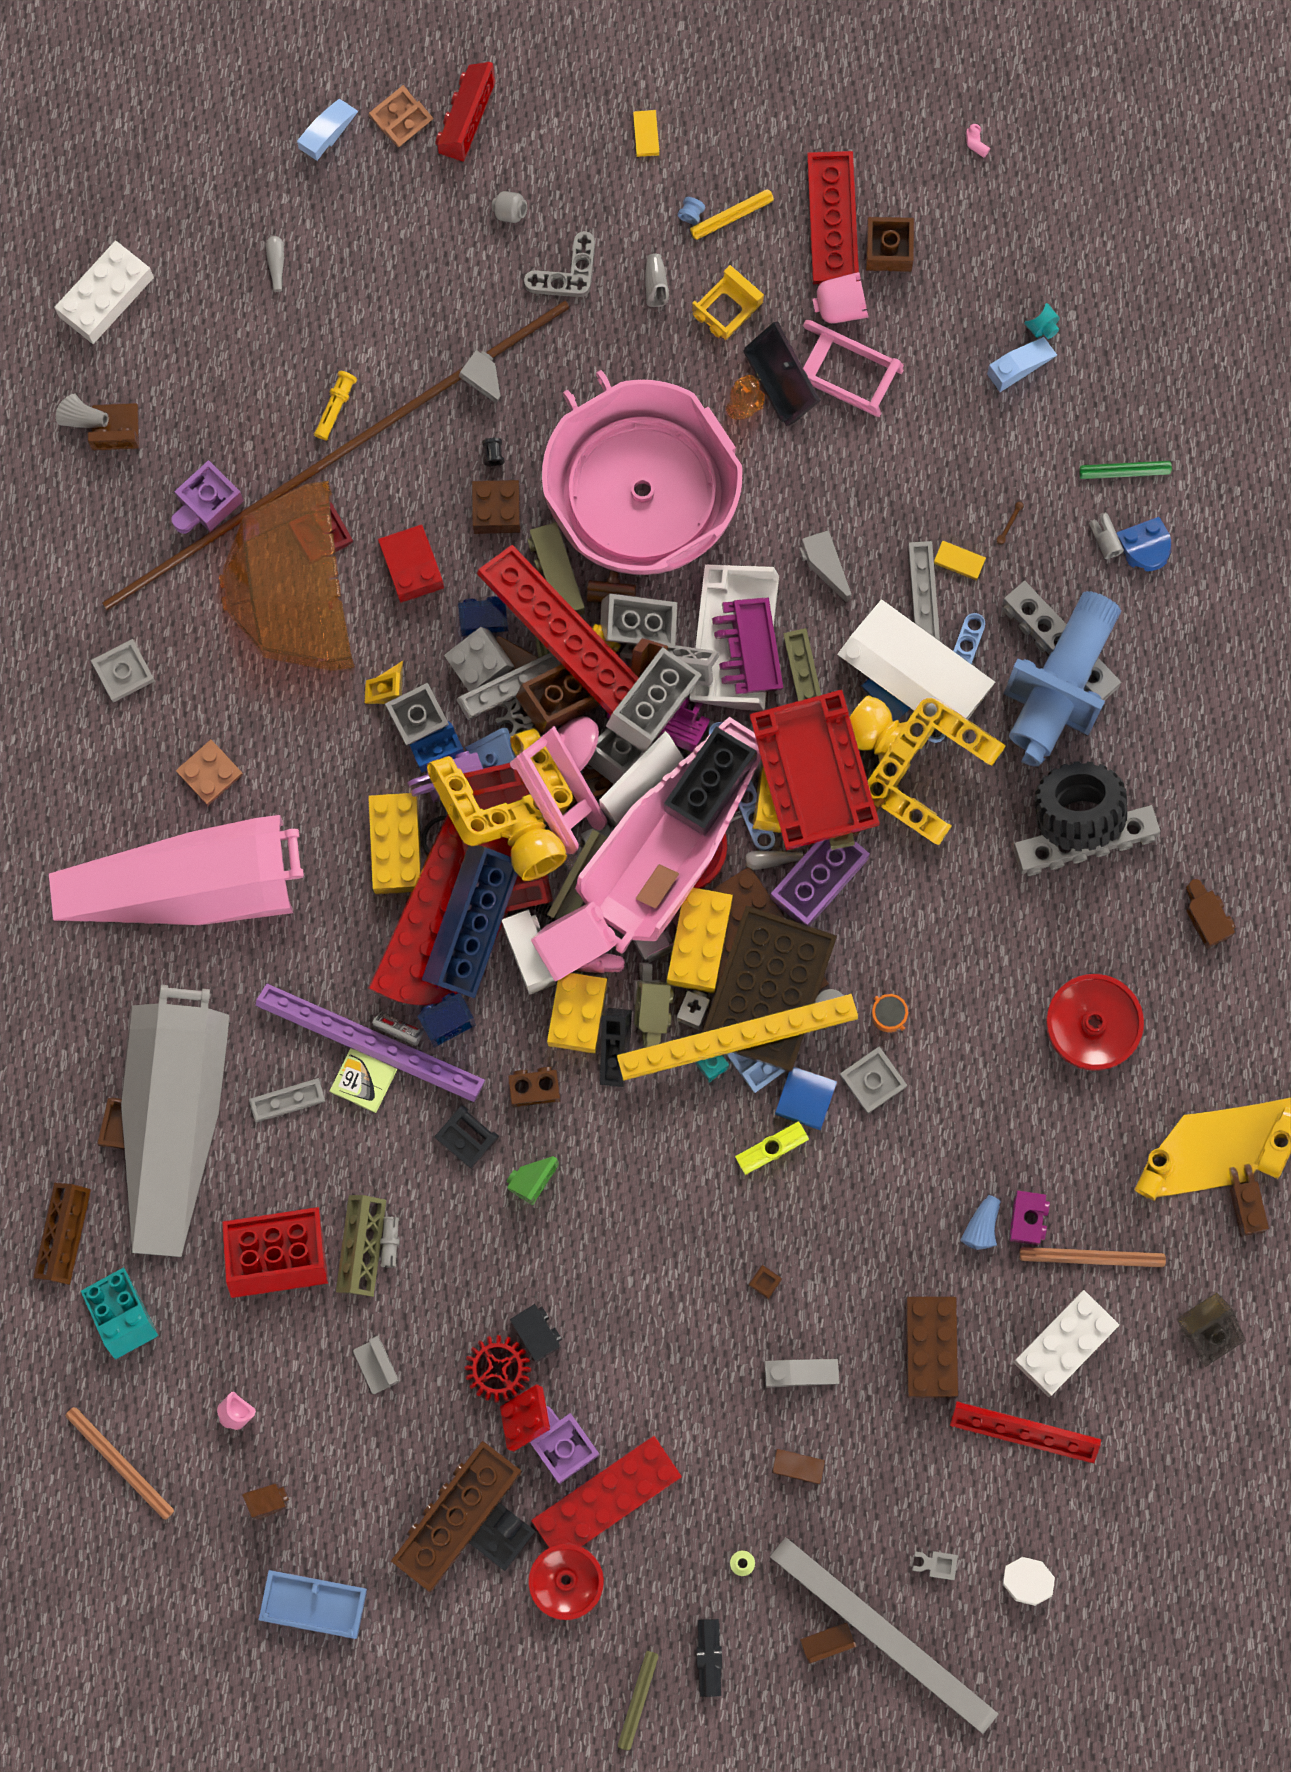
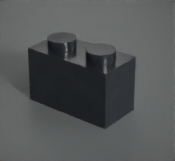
[510,1304,562,1363]

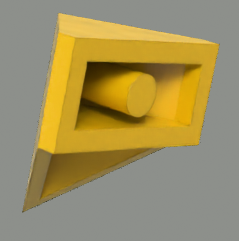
[365,661,403,704]

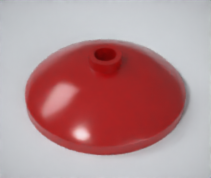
[529,1543,604,1620]

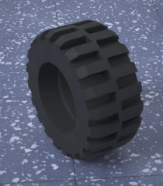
[1035,761,1128,852]

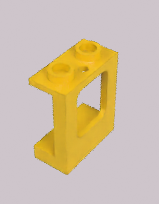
[692,265,764,340]

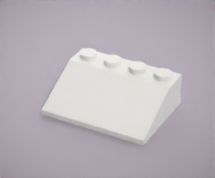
[599,731,685,828]

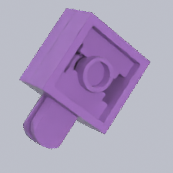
[171,460,244,534]
[408,751,483,803]
[530,1406,600,1484]

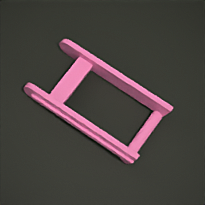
[803,320,904,417]
[510,726,607,854]

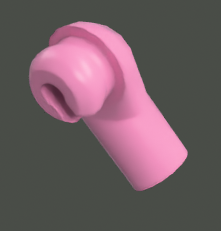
[966,124,990,158]

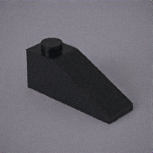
[600,1008,632,1087]

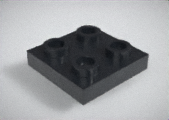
[469,1503,536,1571]

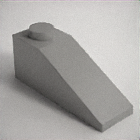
[799,530,851,602]
[764,1359,839,1388]

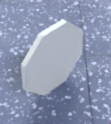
[1003,1557,1055,1606]

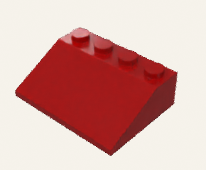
[222,1207,328,1298]

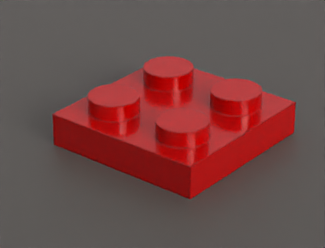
[500,1384,550,1452]

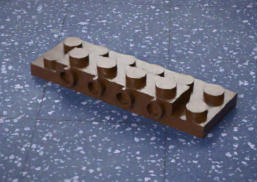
[391,1440,522,1593]

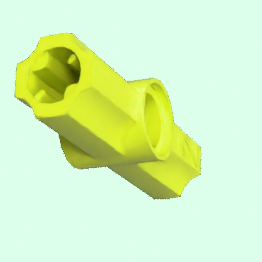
[735,1121,809,1175]

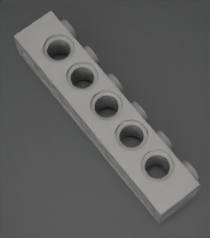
[1002,581,1121,701]
[1013,805,1160,876]

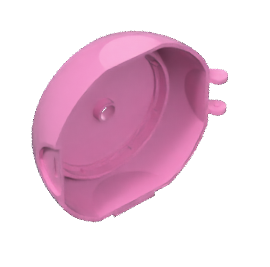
[542,370,742,575]

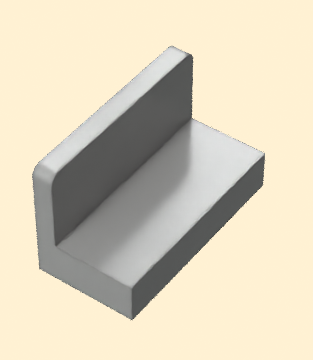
[353,1336,400,1394]

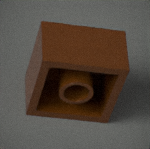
[866,217,914,272]
[472,480,521,534]

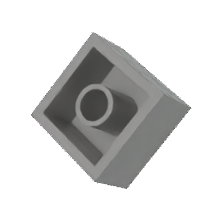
[444,627,515,692]
[587,728,653,784]

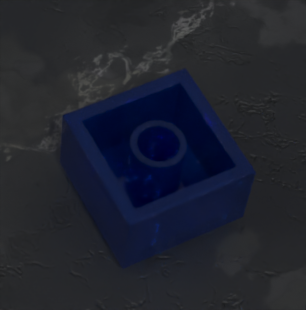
[417,992,476,1048]

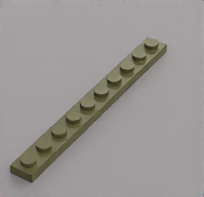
[783,628,855,850]

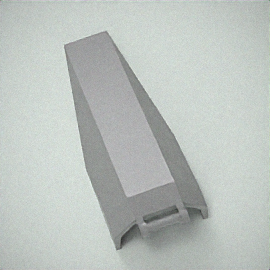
[121,985,229,1257]

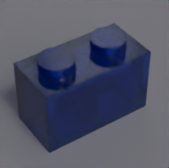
[458,596,509,636]

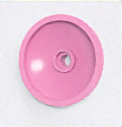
[557,716,599,780]

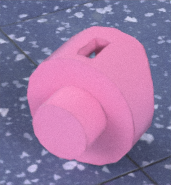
[217,1392,256,1430]

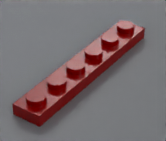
[950,1401,1101,1464]

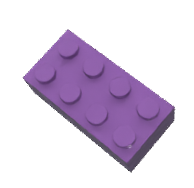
[770,839,870,926]

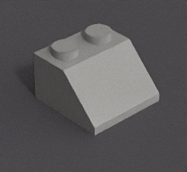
[385,683,449,746]

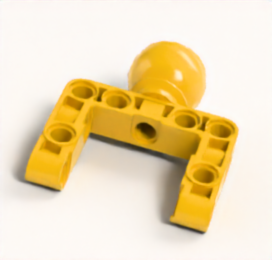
[850,696,1005,845]
[427,728,573,881]

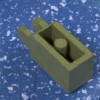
[633,981,673,1048]

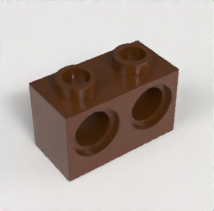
[508,1067,561,1107]

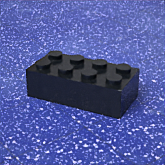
[664,726,757,836]

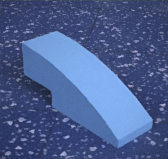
[297,99,358,161]

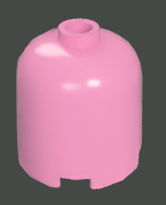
[813,272,868,323]

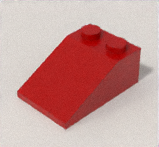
[378,524,444,603]

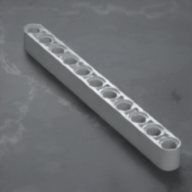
[770,1537,999,1734]

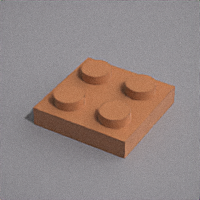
[176,740,243,806]

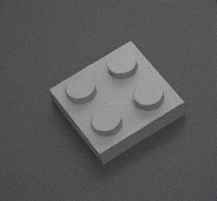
[91,639,155,703]
[840,1047,907,1114]

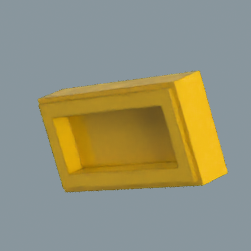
[633,110,659,157]
[934,541,986,581]

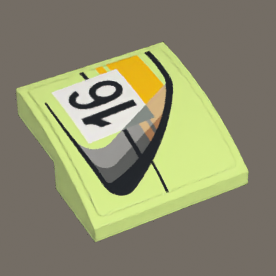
[330,1048,397,1113]

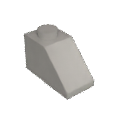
[459,350,500,403]

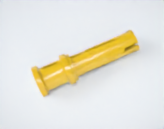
[314,371,357,441]

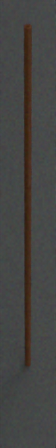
[102,301,570,610]

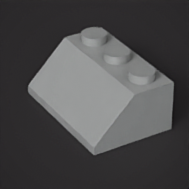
[600,594,677,649]

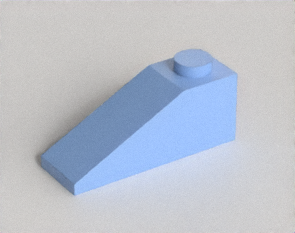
[987,337,1057,392]

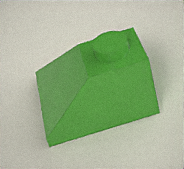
[506,1156,559,1205]

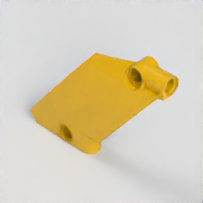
[1134,1098,1291,1201]

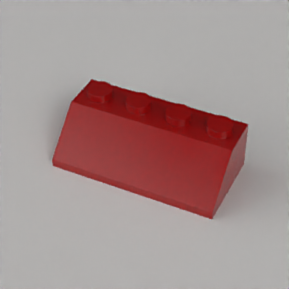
[435,62,495,162]

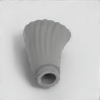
[645,254,669,307]
[56,394,109,428]

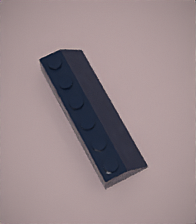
[422,845,518,998]

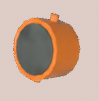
[871,994,908,1032]

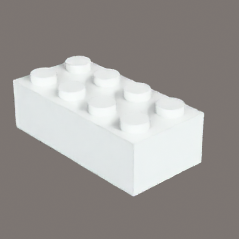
[54,240,154,344]
[1013,1290,1119,1397]

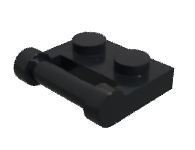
[434,1105,500,1169]

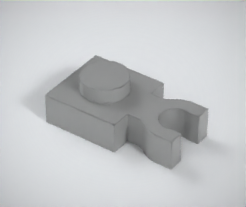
[912,1551,958,1580]

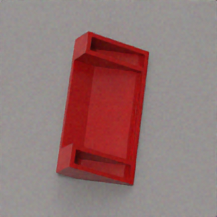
[451,763,553,912]

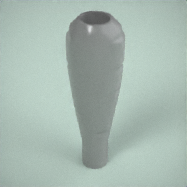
[265,236,284,292]
[745,850,803,870]

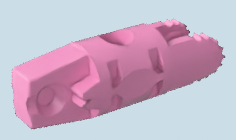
[576,952,625,974]

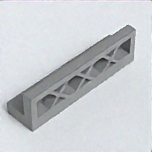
[620,643,719,686]

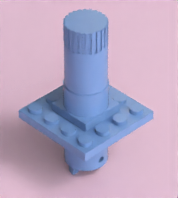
[1004,591,1121,766]

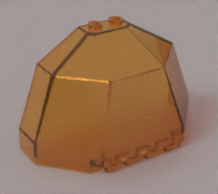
[219,481,355,671]

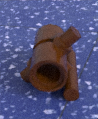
[587,570,636,603]

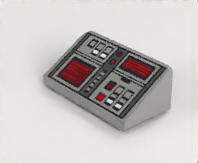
[372,1012,424,1046]

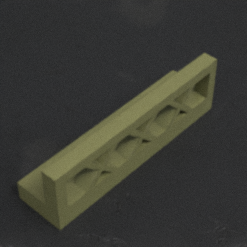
[547,830,608,919]
[336,1195,386,1297]

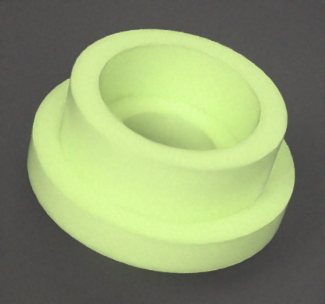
[730,1551,755,1576]

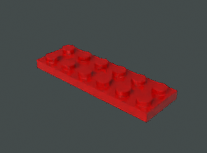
[807,151,859,285]
[531,1436,682,1547]

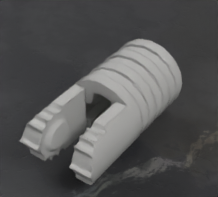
[1089,512,1124,559]

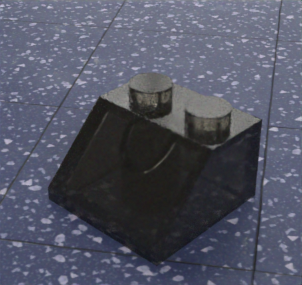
[1176,1292,1246,1367]

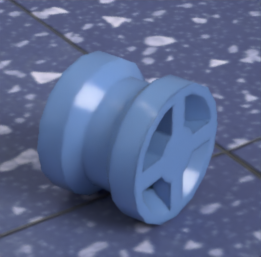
[678,197,705,225]

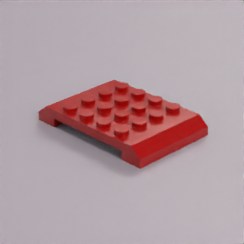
[749,690,880,850]

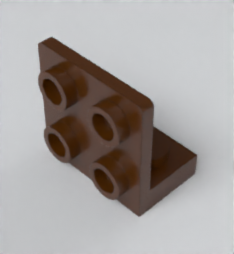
[88,403,139,450]

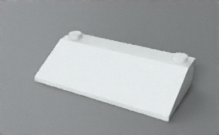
[690,565,779,711]
[837,599,996,719]

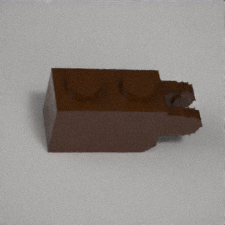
[1186,879,1236,949]
[1229,1164,1269,1237]

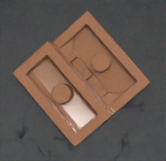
[368,85,433,148]

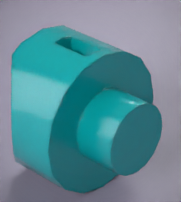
[1024,303,1060,339]

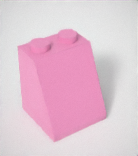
[531,901,617,981]

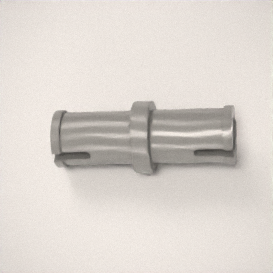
[380,1217,400,1268]

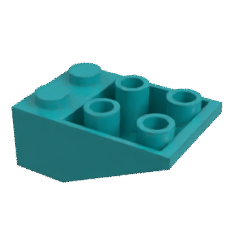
[81,1267,159,1359]

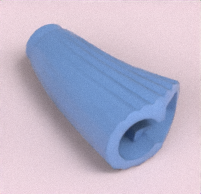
[961,1195,1001,1250]

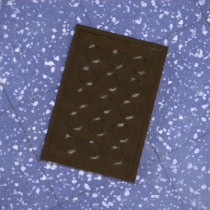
[702,906,837,1073]

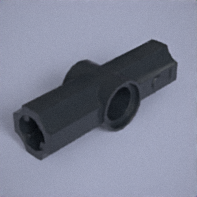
[697,1619,722,1697]

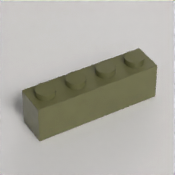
[527,522,585,615]

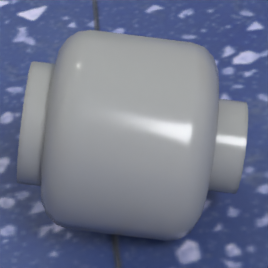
[492,191,527,223]

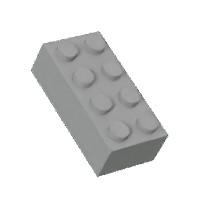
[606,647,702,753]

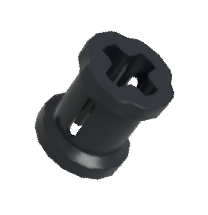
[482,437,505,467]

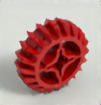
[464,1335,531,1403]

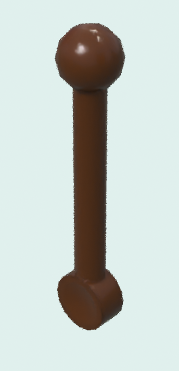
[997,501,1024,544]

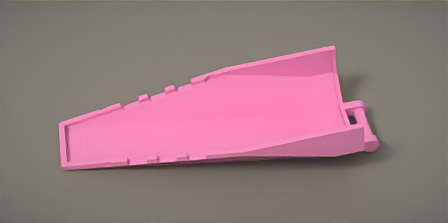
[575,717,761,954]
[49,815,304,925]

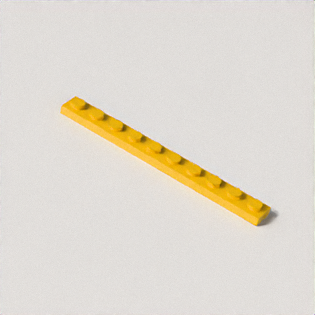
[617,994,858,1081]

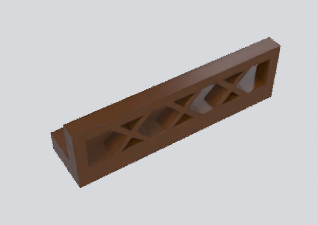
[33,1182,91,1285]

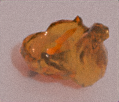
[725,375,765,420]

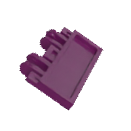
[712,597,783,695]
[607,697,711,752]

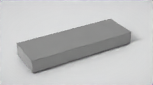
[249,1078,326,1123]

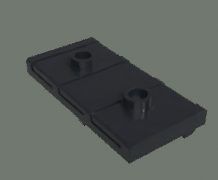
[743,322,821,426]

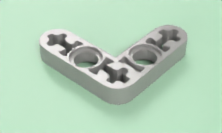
[524,231,595,297]

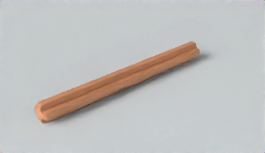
[1019,1247,1166,1267]
[65,1407,174,1520]

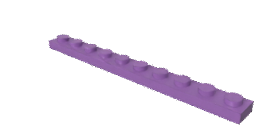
[255,984,485,1102]

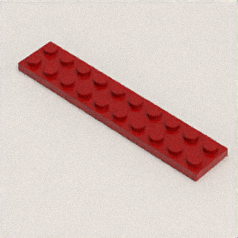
[477,545,639,715]

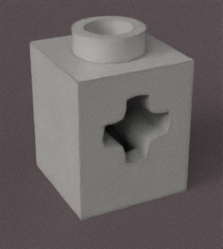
[677,990,710,1030]

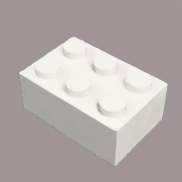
[502,910,556,995]

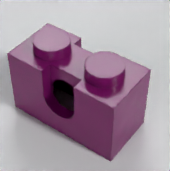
[1009,1190,1050,1245]

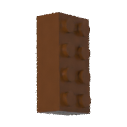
[516,664,600,735]
[905,1297,958,1398]

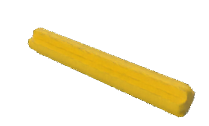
[690,190,774,240]

